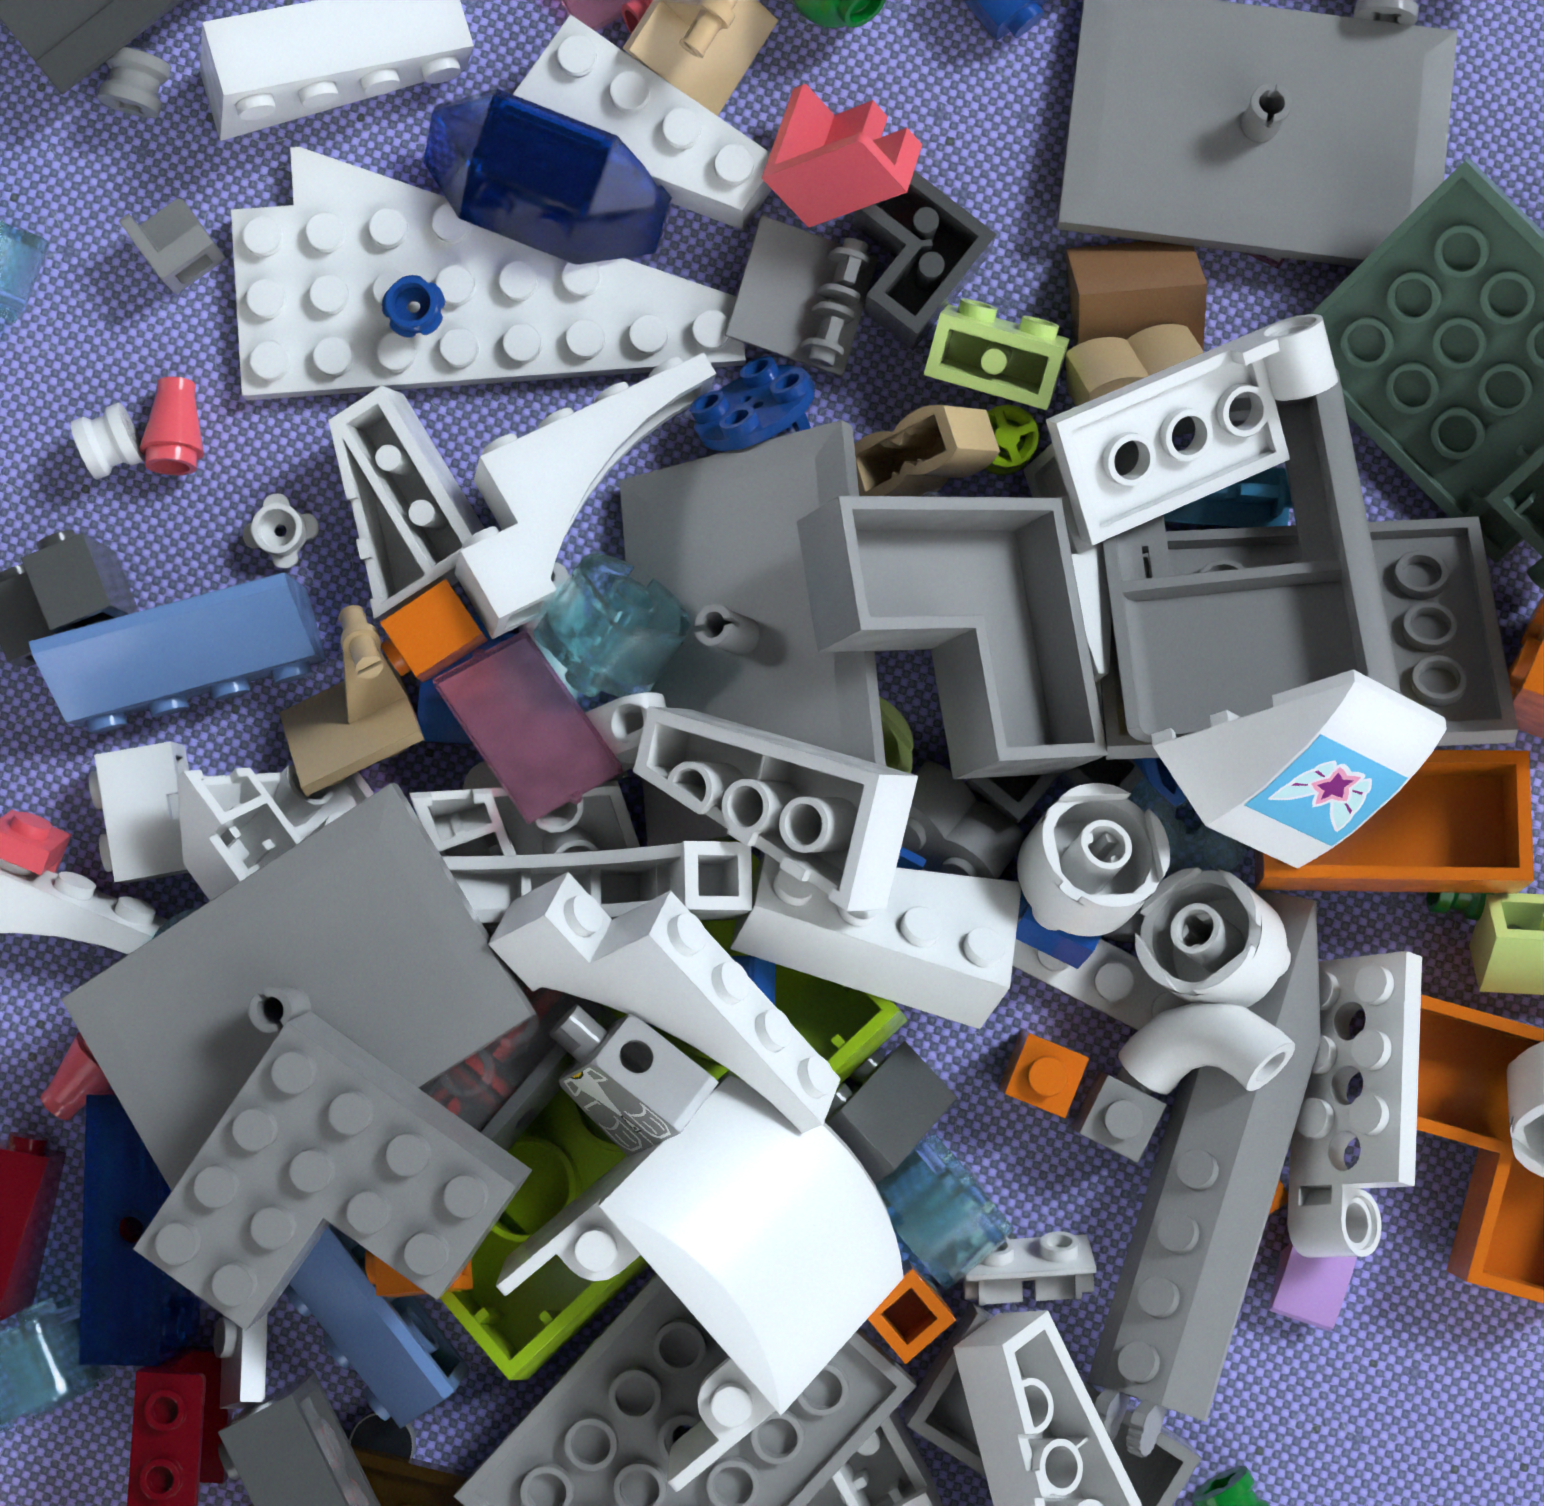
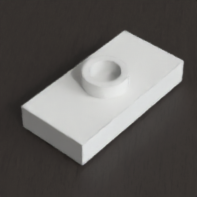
[213,1314,267,1409]

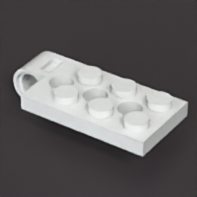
[1046,314,1338,545]
[1287,951,1422,1258]

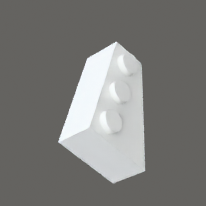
[328,385,485,620]

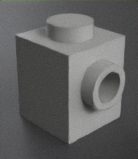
[1071,1067,1167,1163]

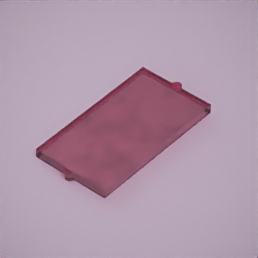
[432,630,623,824]

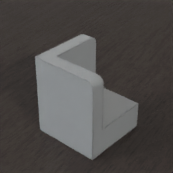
[119,198,227,295]

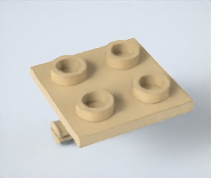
[623,0,779,116]
[279,605,424,797]

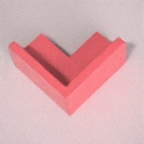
[762,84,922,228]

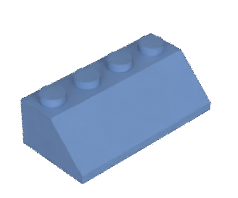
[29,572,326,734]
[284,1223,470,1429]

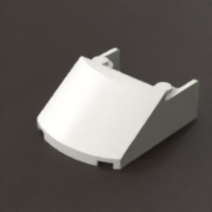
[496,1070,904,1492]

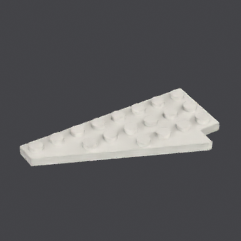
[231,147,746,401]

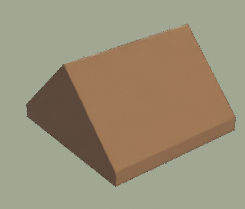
[1065,241,1207,350]

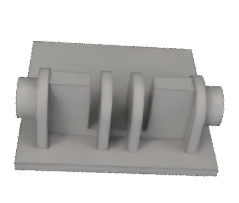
[725,215,878,377]

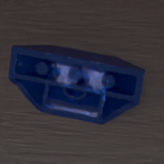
[423,88,672,265]

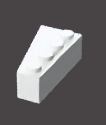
[200,0,474,141]
[497,14,772,230]
[633,706,918,912]
[730,854,1021,1029]
[953,1310,1142,1506]

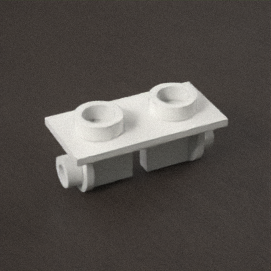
[960,1231,1096,1306]

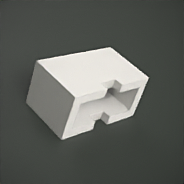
[89,741,189,883]

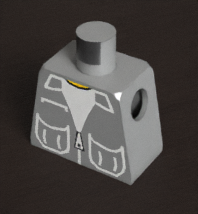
[549,1004,719,1157]

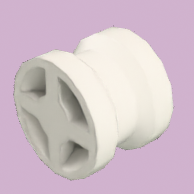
[70,403,145,480]

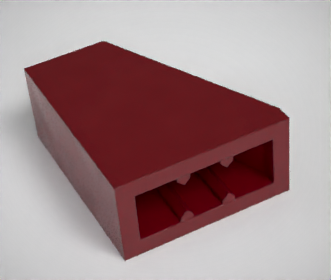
[0,1132,66,1321]

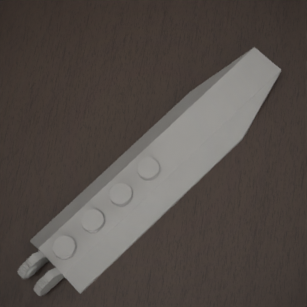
[1087,890,1321,1458]

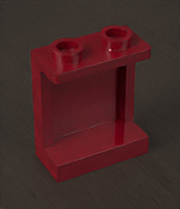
[127,1345,233,1506]

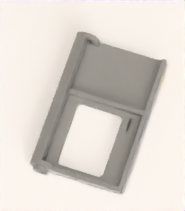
[1103,368,1401,743]

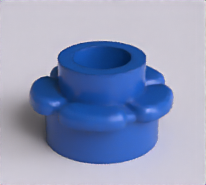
[382,275,445,338]

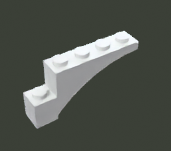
[454,352,717,639]
[442,841,752,928]
[0,859,170,955]
[488,872,841,1133]

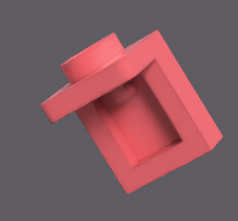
[0,809,72,875]

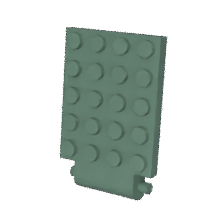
[1311,157,1544,589]

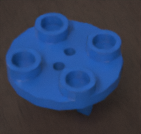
[690,356,815,451]

